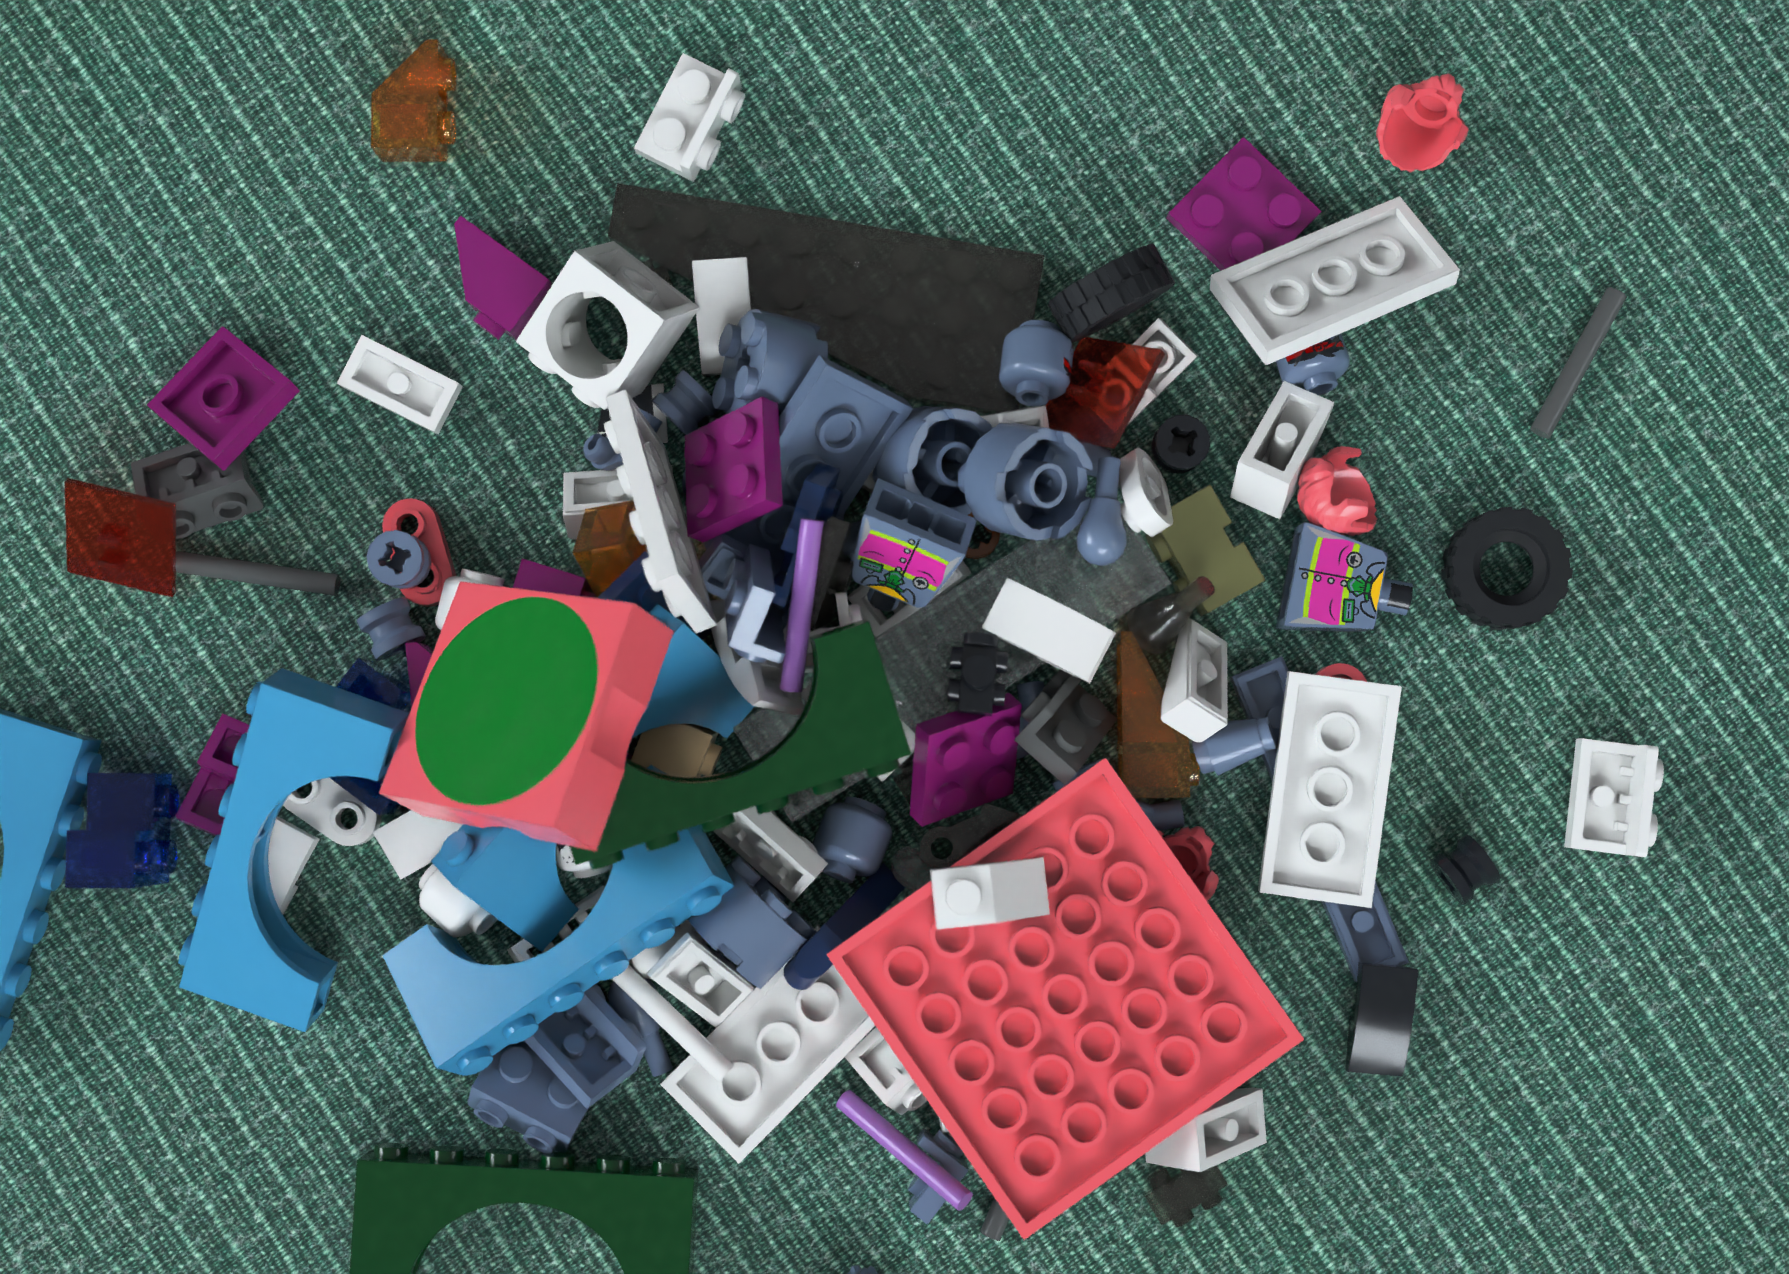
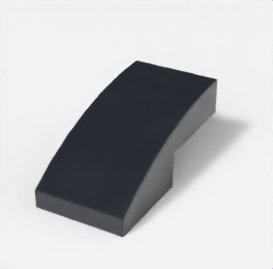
[1346,962,1418,1077]

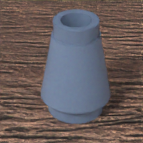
[1191,716,1277,776]

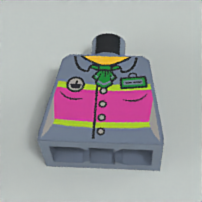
[851,478,977,611]
[1276,522,1413,632]

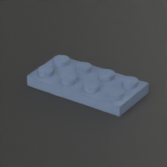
[702,355,913,564]

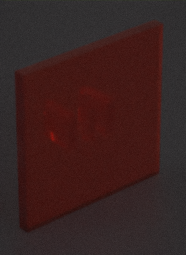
[1045,337,1165,449]
[64,478,176,597]

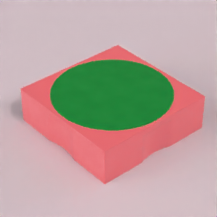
[379,581,674,851]

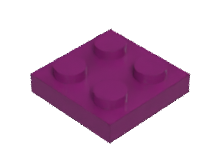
[1166,137,1321,271]
[147,326,300,471]
[685,397,783,543]
[910,693,1022,827]

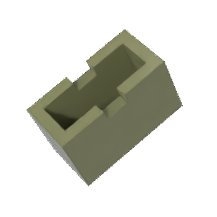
[1145,485,1265,617]

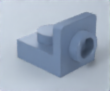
[907,1128,969,1225]

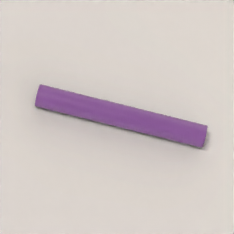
[780,518,824,693]
[836,1090,973,1211]

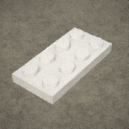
[1210,196,1460,365]
[604,389,717,633]
[1258,671,1402,908]
[660,925,875,1163]

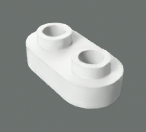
[1118,448,1173,537]
[283,776,381,846]

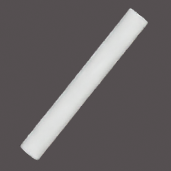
[611,965,734,1082]

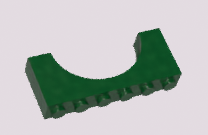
[569,620,911,869]
[349,1143,699,1274]

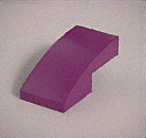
[175,713,250,836]

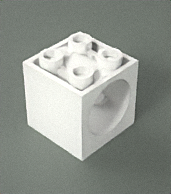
[516,241,700,410]

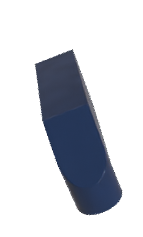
[784,863,906,990]

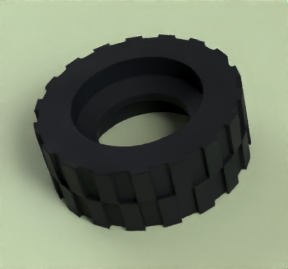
[1048,244,1175,342]
[1441,507,1573,630]

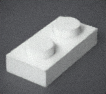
[337,335,463,434]

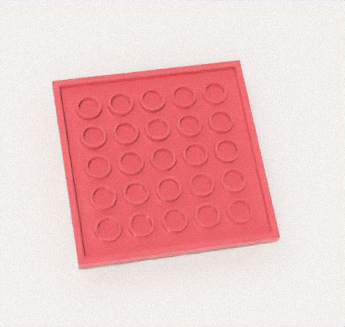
[826,758,1304,1240]

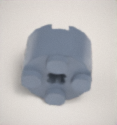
[712,309,828,417]
[872,406,993,515]
[958,423,1093,541]
[688,855,816,989]

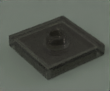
[810,513,862,631]

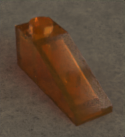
[1116,631,1200,798]

